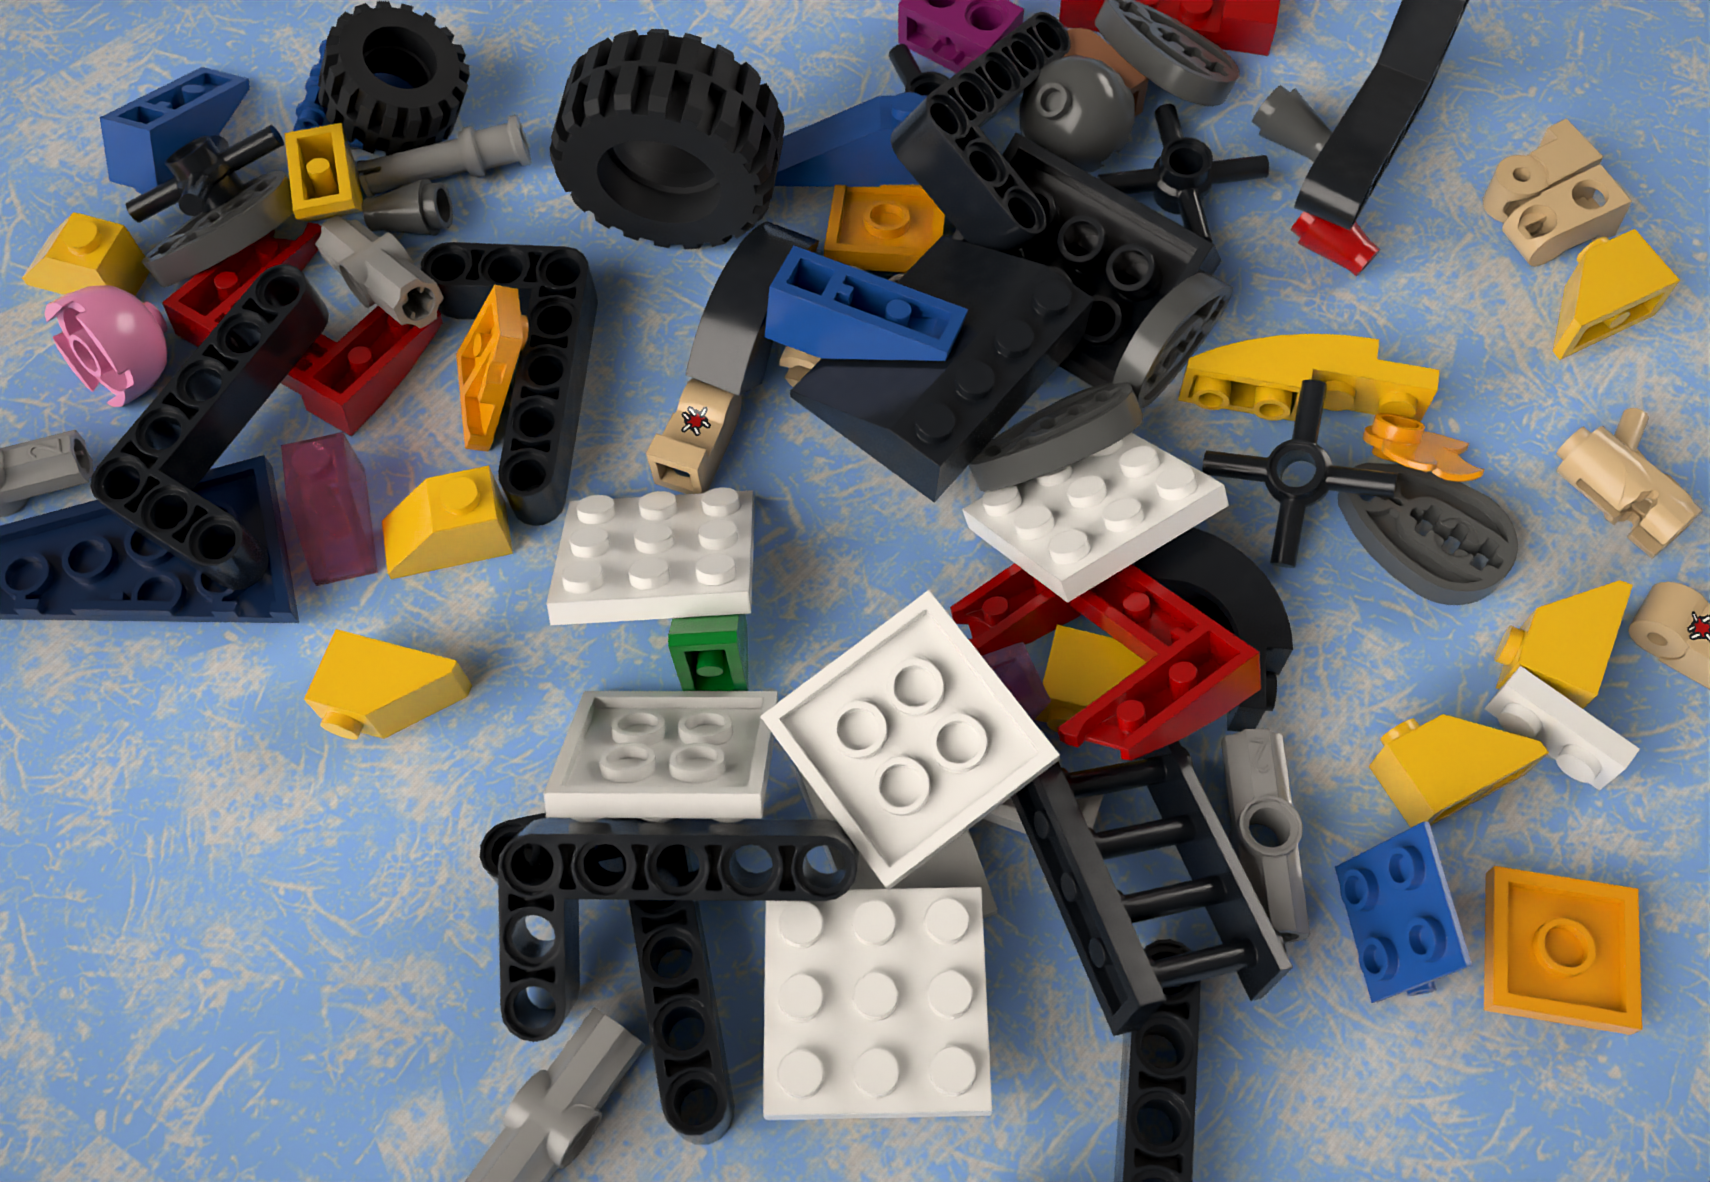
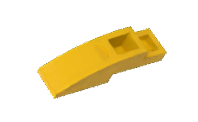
[1178,334,1440,422]

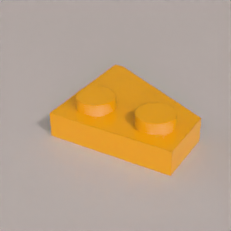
[456,285,529,452]

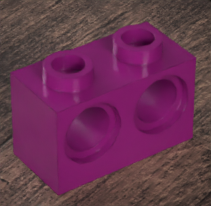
[898,0,1024,73]

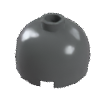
[1019,55,1135,173]

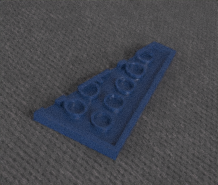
[0,455,299,623]

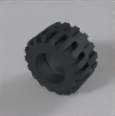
[318,1,470,156]

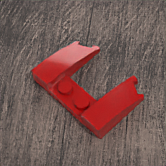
[1059,0,1280,56]
[162,223,443,436]
[950,563,1261,761]

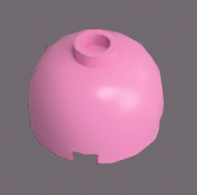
[45,285,168,407]

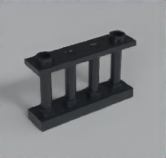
[1011,741,1293,1036]

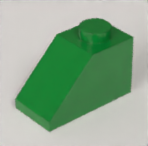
[668,614,749,691]

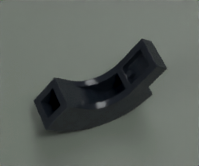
[685,221,824,396]
[1132,527,1293,732]

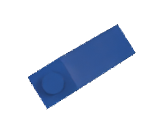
[99,67,250,194]
[774,92,927,187]
[765,246,968,361]

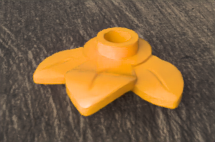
[1362,413,1485,482]

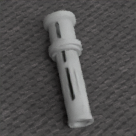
[357,115,531,197]

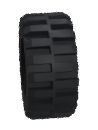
[550,29,785,249]

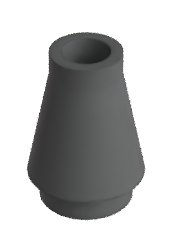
[1252,85,1333,162]
[362,178,453,236]

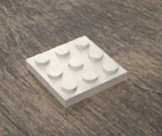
[962,432,1229,603]
[546,487,755,626]
[760,590,1060,890]
[544,691,778,823]
[763,887,992,1120]

